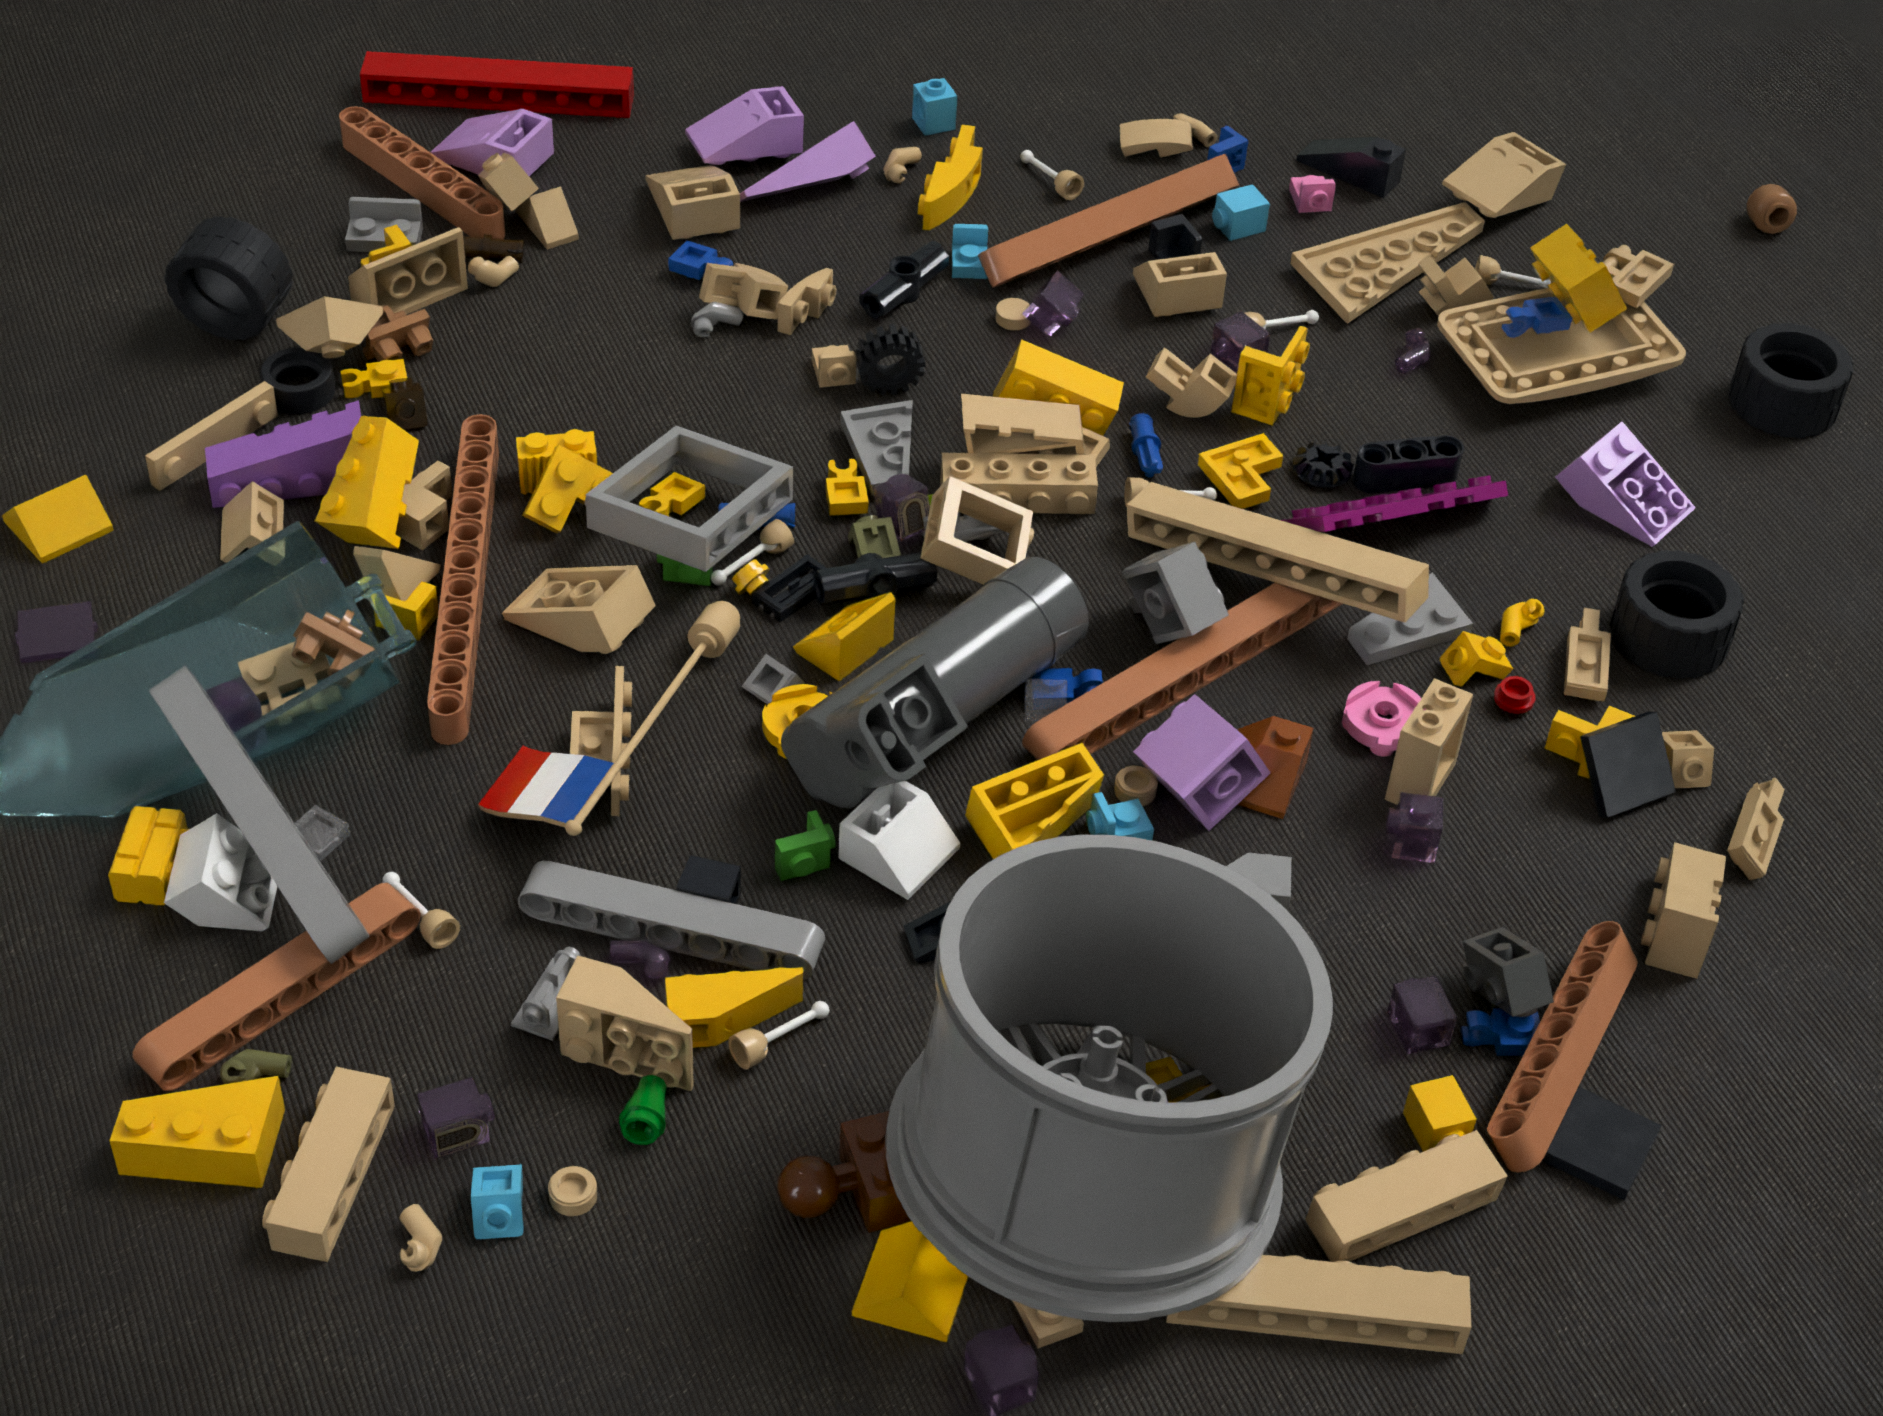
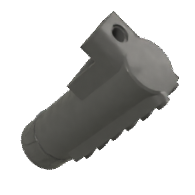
[781,557,1089,808]

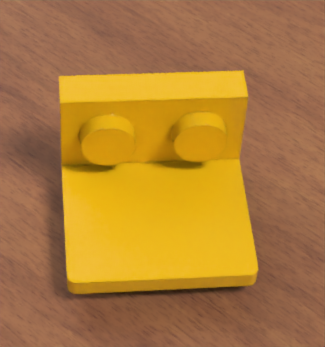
[1231,326,1310,426]

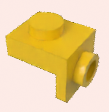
[1440,631,1513,687]

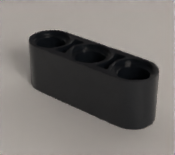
[1353,435,1464,493]

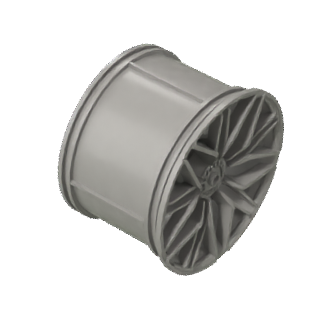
[885,835,1333,1322]

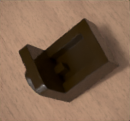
[382,378,428,430]

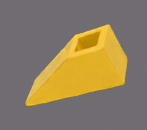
[665,967,803,1048]

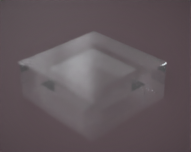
[1024,679,1067,721]
[295,804,350,862]

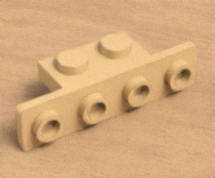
[570,666,632,816]

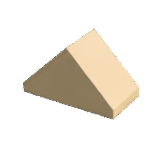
[516,187,579,249]
[353,546,440,601]

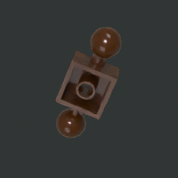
[777,1111,911,1233]

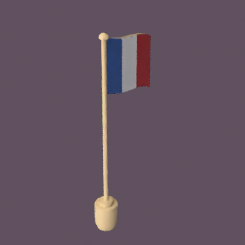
[478,601,740,836]

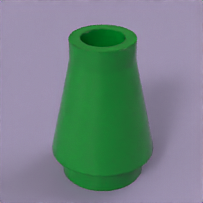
[619,1075,667,1145]

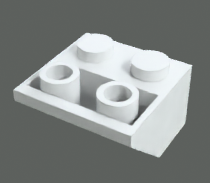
[838,781,960,900]
[164,813,277,931]

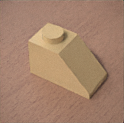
[478,153,539,211]

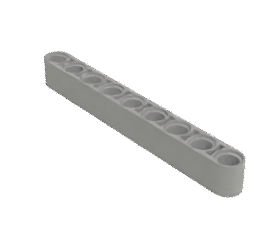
[149,665,370,964]

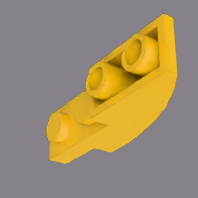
[918,125,983,231]

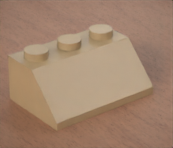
[348,227,468,314]

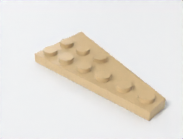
[1290,202,1485,324]

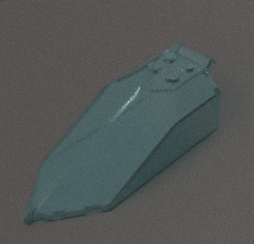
[0,521,417,817]

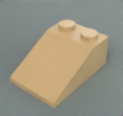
[502,565,656,654]

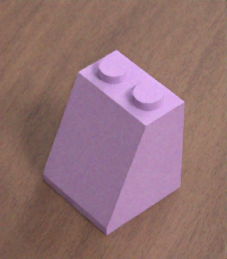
[1133,694,1271,831]

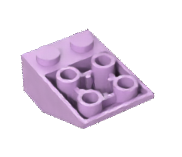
[685,86,804,165]
[430,109,554,176]
[1555,422,1696,547]

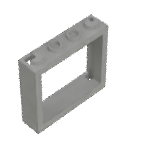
[585,426,793,572]

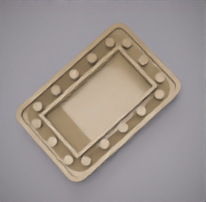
[1437,288,1686,404]

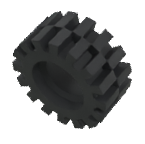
[855,325,926,395]

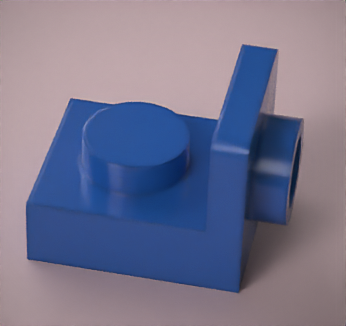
[1207,126,1248,173]

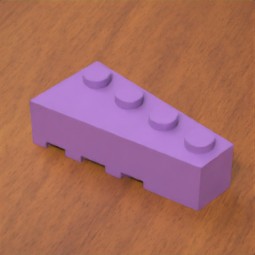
[205,400,361,508]

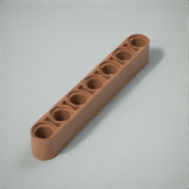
[339,106,505,239]
[133,883,421,1091]
[1487,921,1638,1173]

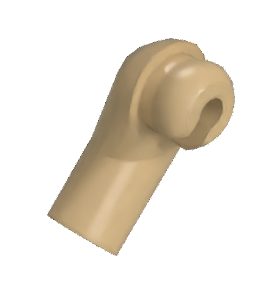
[883,146,922,184]
[468,256,519,287]

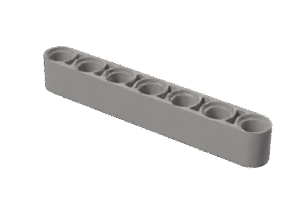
[518,860,825,980]

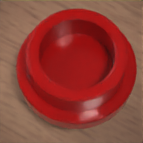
[1494,676,1535,714]

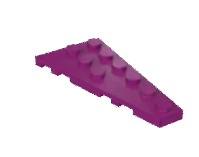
[1281,475,1508,532]

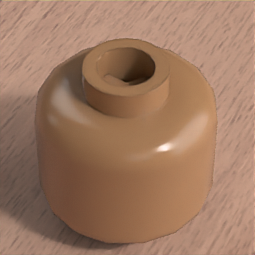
[1747,184,1797,234]

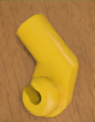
[1500,599,1544,647]

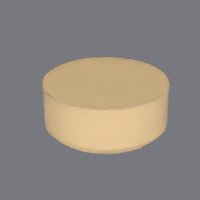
[996,298,1032,330]
[1114,766,1158,806]
[548,1166,597,1216]

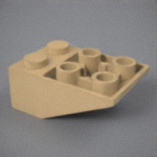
[1442,132,1566,218]
[645,165,740,240]
[556,956,694,1091]

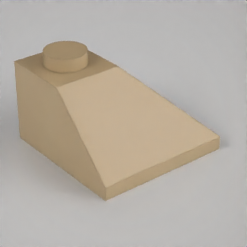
[276,296,383,358]

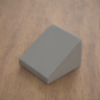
[741,654,805,705]

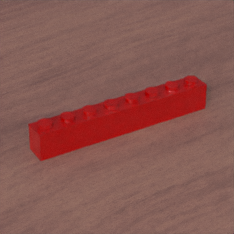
[360,51,634,118]

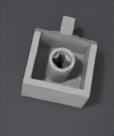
[1122,541,1229,644]

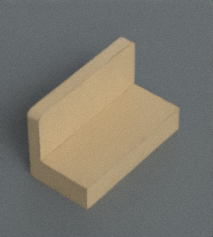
[220,481,284,564]

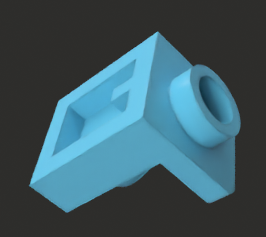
[952,224,988,279]
[1086,792,1154,840]
[471,1164,524,1239]

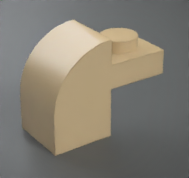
[1418,255,1494,316]
[699,263,788,320]
[1146,347,1237,418]
[396,460,452,550]

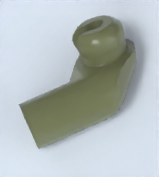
[220,1049,292,1084]

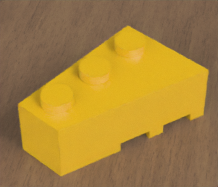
[965,743,1104,859]

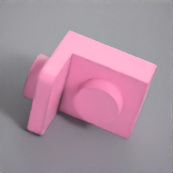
[1289,175,1336,213]

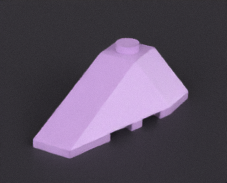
[740,121,876,202]

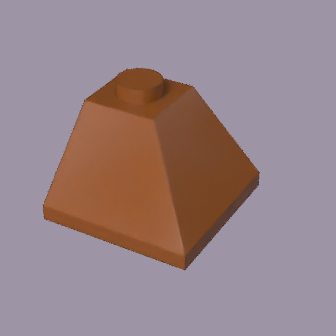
[1237,716,1314,819]

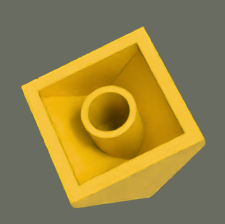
[2,475,114,564]
[793,592,895,681]
[852,1221,969,1342]

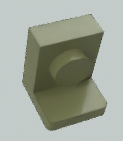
[847,515,901,558]

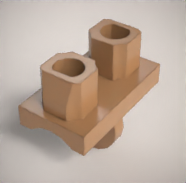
[362,305,433,362]
[291,609,375,684]

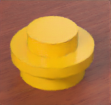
[732,559,770,596]

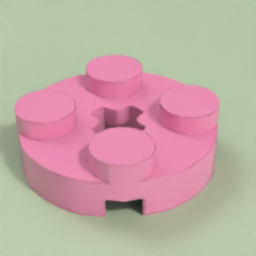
[1342,681,1425,757]

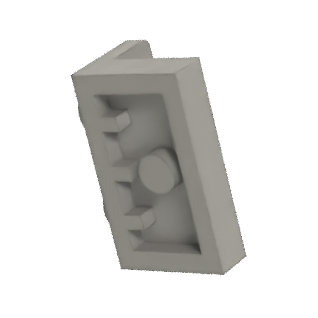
[345,197,423,252]

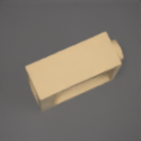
[920,476,1034,585]
[1385,678,1473,816]

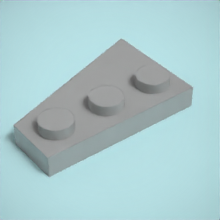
[840,400,913,496]
[1347,572,1473,665]

